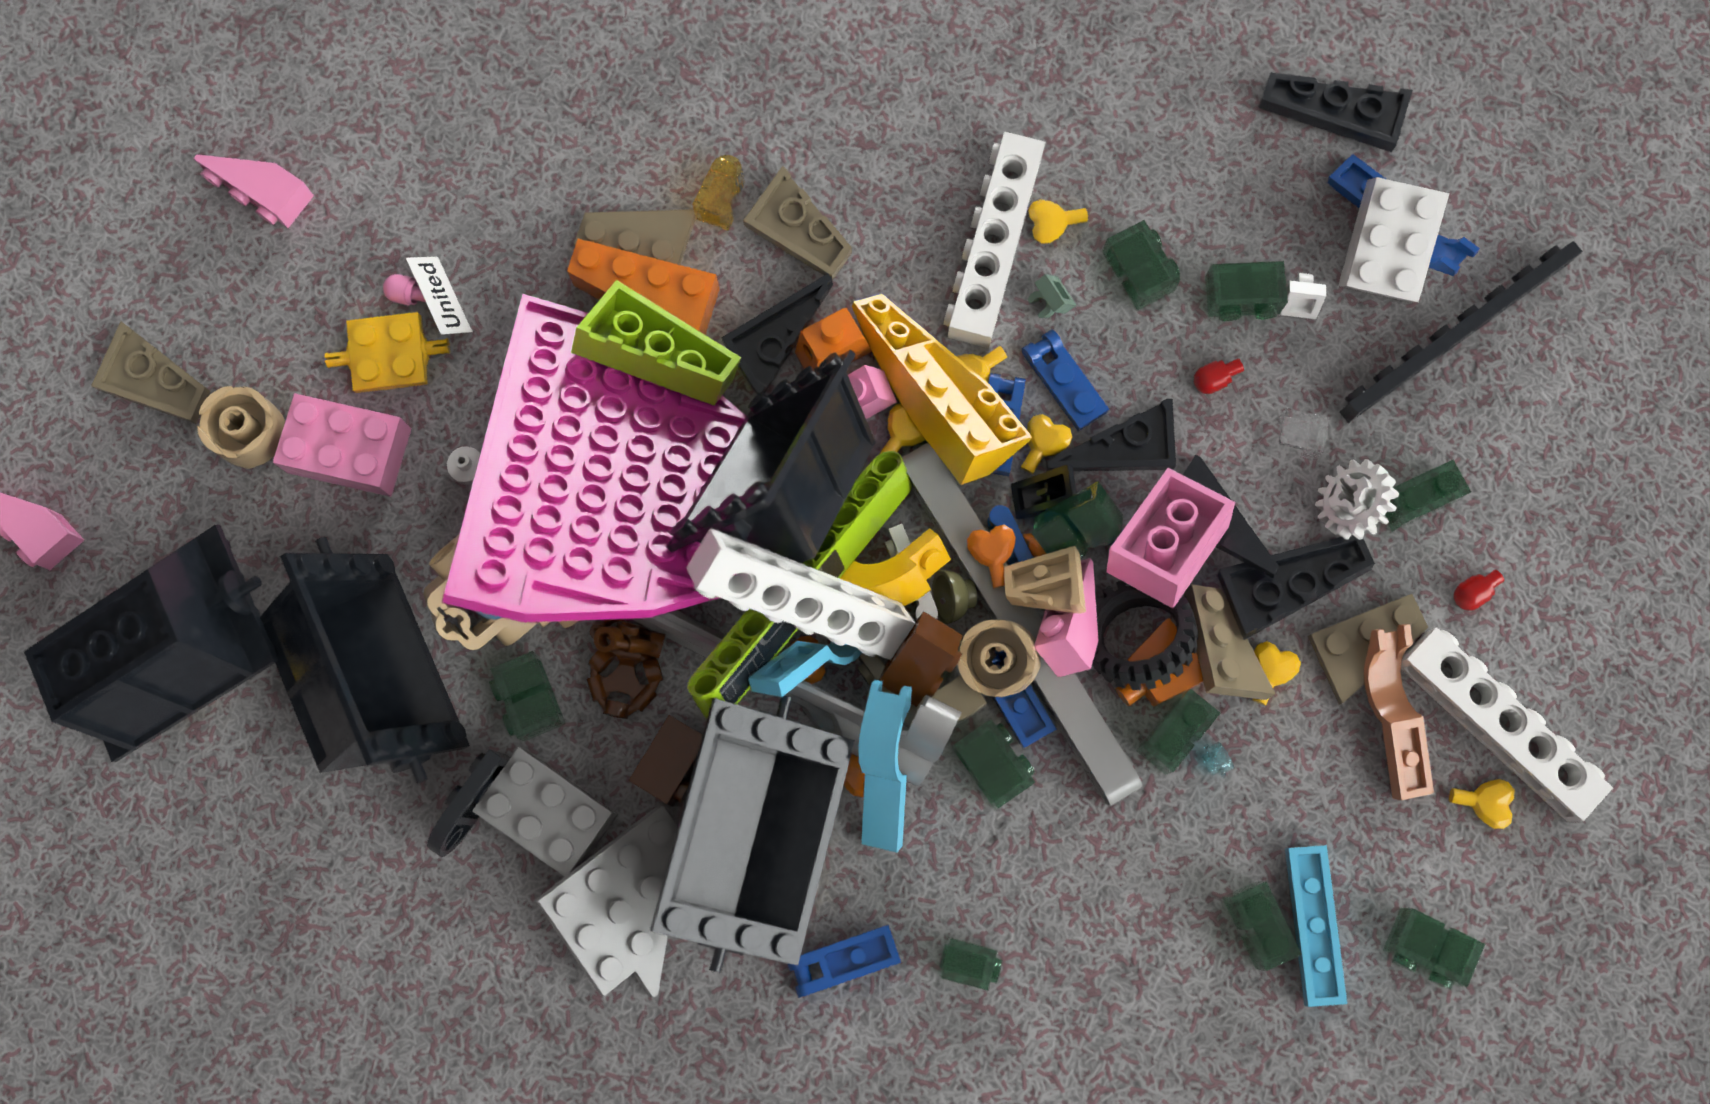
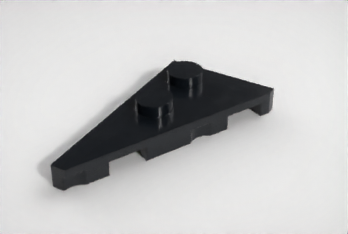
[721,273,833,395]
[1046,398,1176,471]
[1183,455,1279,579]

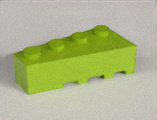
[571,280,741,406]

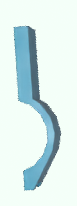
[748,641,862,697]
[858,680,912,852]

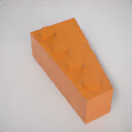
[567,238,720,335]

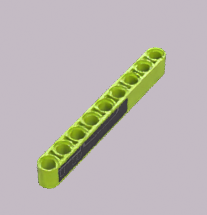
[687,451,912,718]

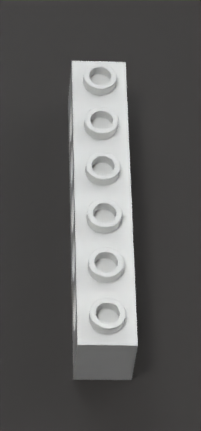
[943,131,1045,349]
[686,528,915,660]
[1401,627,1613,823]

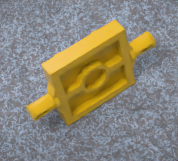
[325,312,450,393]

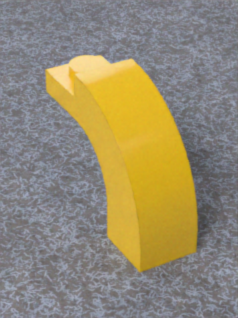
[840,528,951,606]

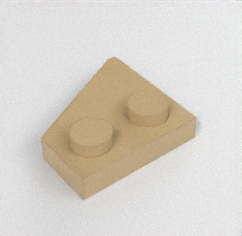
[1004,546,1086,614]

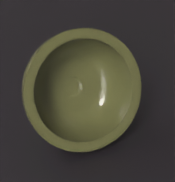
[932,570,977,624]

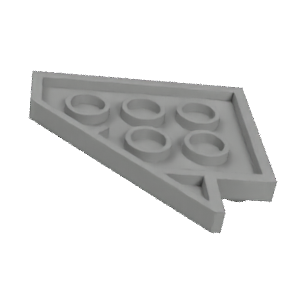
[535,805,677,998]

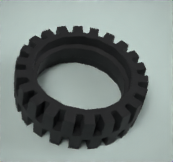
[1092,581,1198,690]

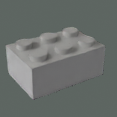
[473,747,618,877]

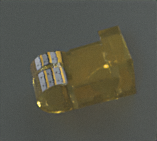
[692,155,745,231]

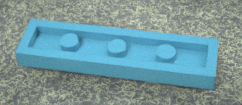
[1285,845,1347,1007]

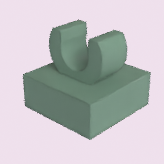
[1028,274,1077,318]

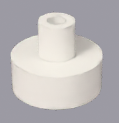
[447,447,480,485]

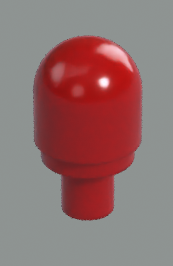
[1193,358,1244,394]
[1454,569,1505,611]

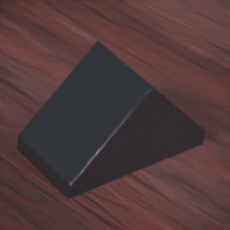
[1010,464,1078,519]

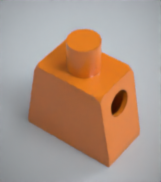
[795,308,872,369]
[1115,618,1203,707]

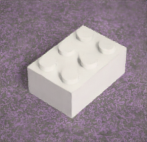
[1338,177,1450,302]

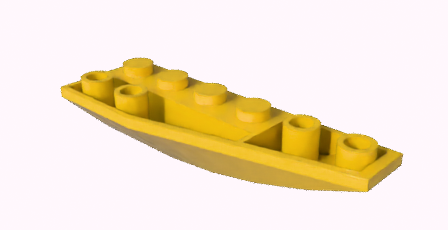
[852,294,1032,485]

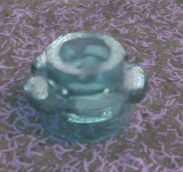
[1200,742,1234,778]

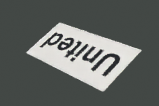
[406,257,472,335]

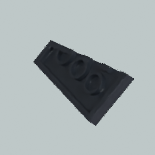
[1258,72,1413,153]
[1218,535,1375,640]

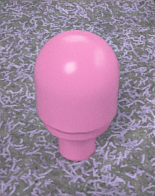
[383,274,426,306]

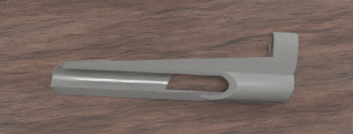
[628,610,962,786]

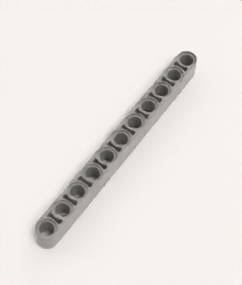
[902,443,1143,807]

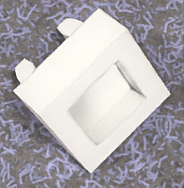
[1280,273,1326,319]

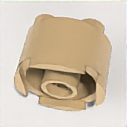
[197,386,285,469]
[958,619,1041,697]

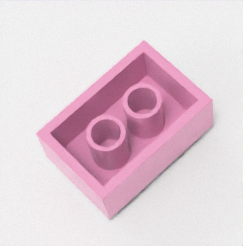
[273,393,411,497]
[1106,468,1235,608]

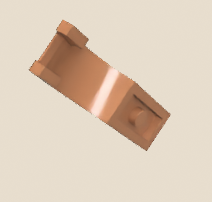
[1364,624,1434,801]

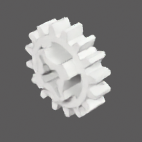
[1315,459,1399,540]

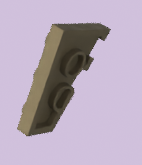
[743,166,852,281]
[573,209,697,265]
[91,321,211,424]
[1184,584,1275,700]
[1308,594,1428,705]

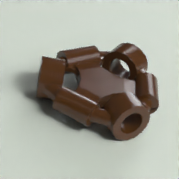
[589,619,666,658]
[587,648,664,719]

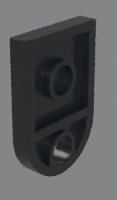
[427,749,511,857]

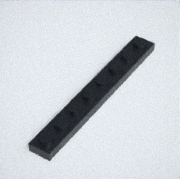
[1340,241,1583,423]

